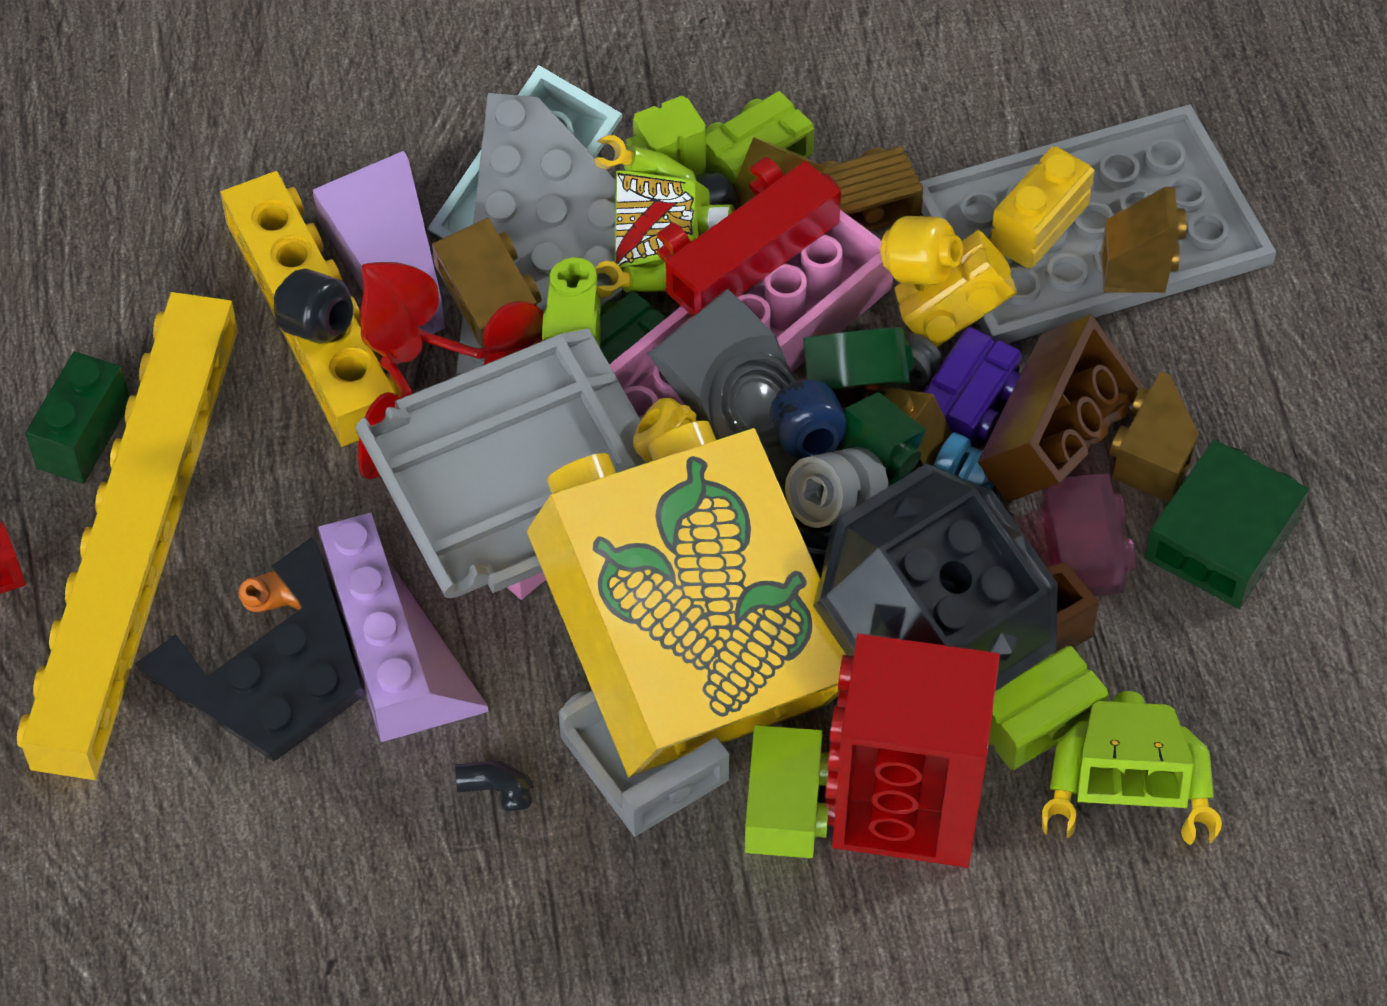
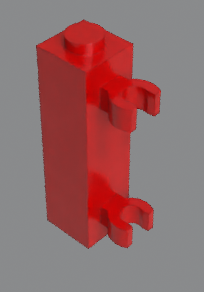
[657,156,841,316]

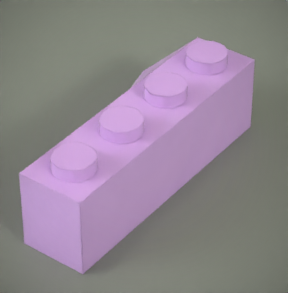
[318,512,489,742]

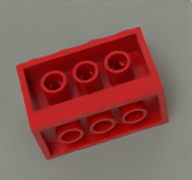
[825,633,1000,868]

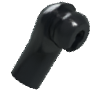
[455,761,534,811]

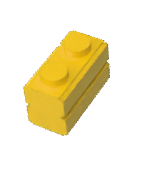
[990,146,1095,269]
[894,230,1017,347]

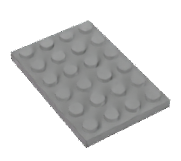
[919,104,1276,344]

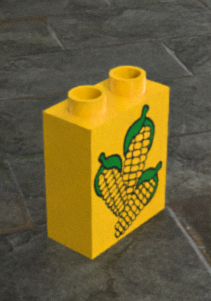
[526,421,846,778]

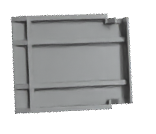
[356,329,647,598]

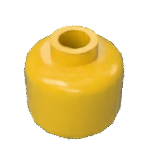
[880,216,963,285]

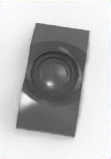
[647,289,800,513]

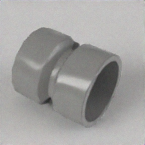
[785,447,888,528]

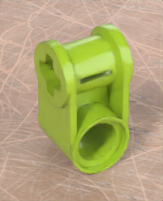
[542,257,601,347]

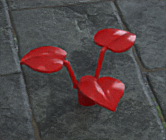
[358,262,544,479]

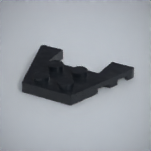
[135,537,366,762]

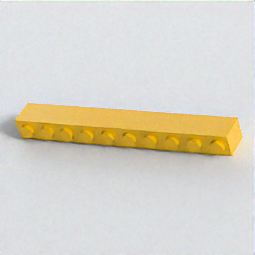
[17,292,238,781]

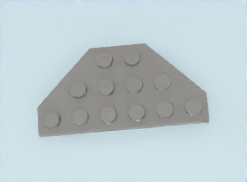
[456,93,623,376]

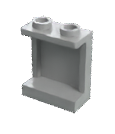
[559,690,729,837]

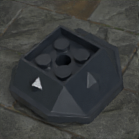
[813,464,1058,692]

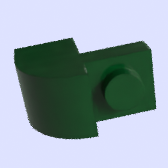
[803,327,913,391]

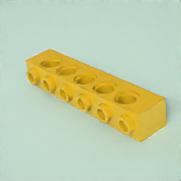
[220,171,400,447]

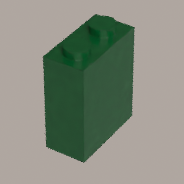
[1144,439,1309,610]

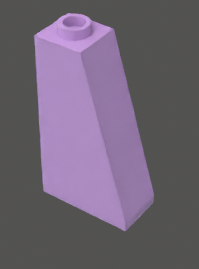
[313,151,445,334]

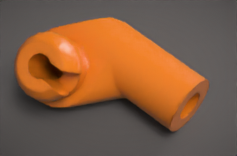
[238,572,302,613]

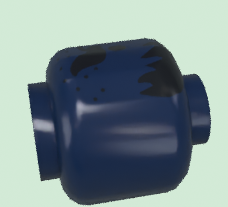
[769,380,848,459]

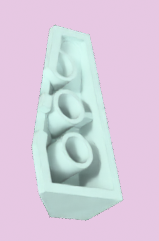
[427,65,623,239]

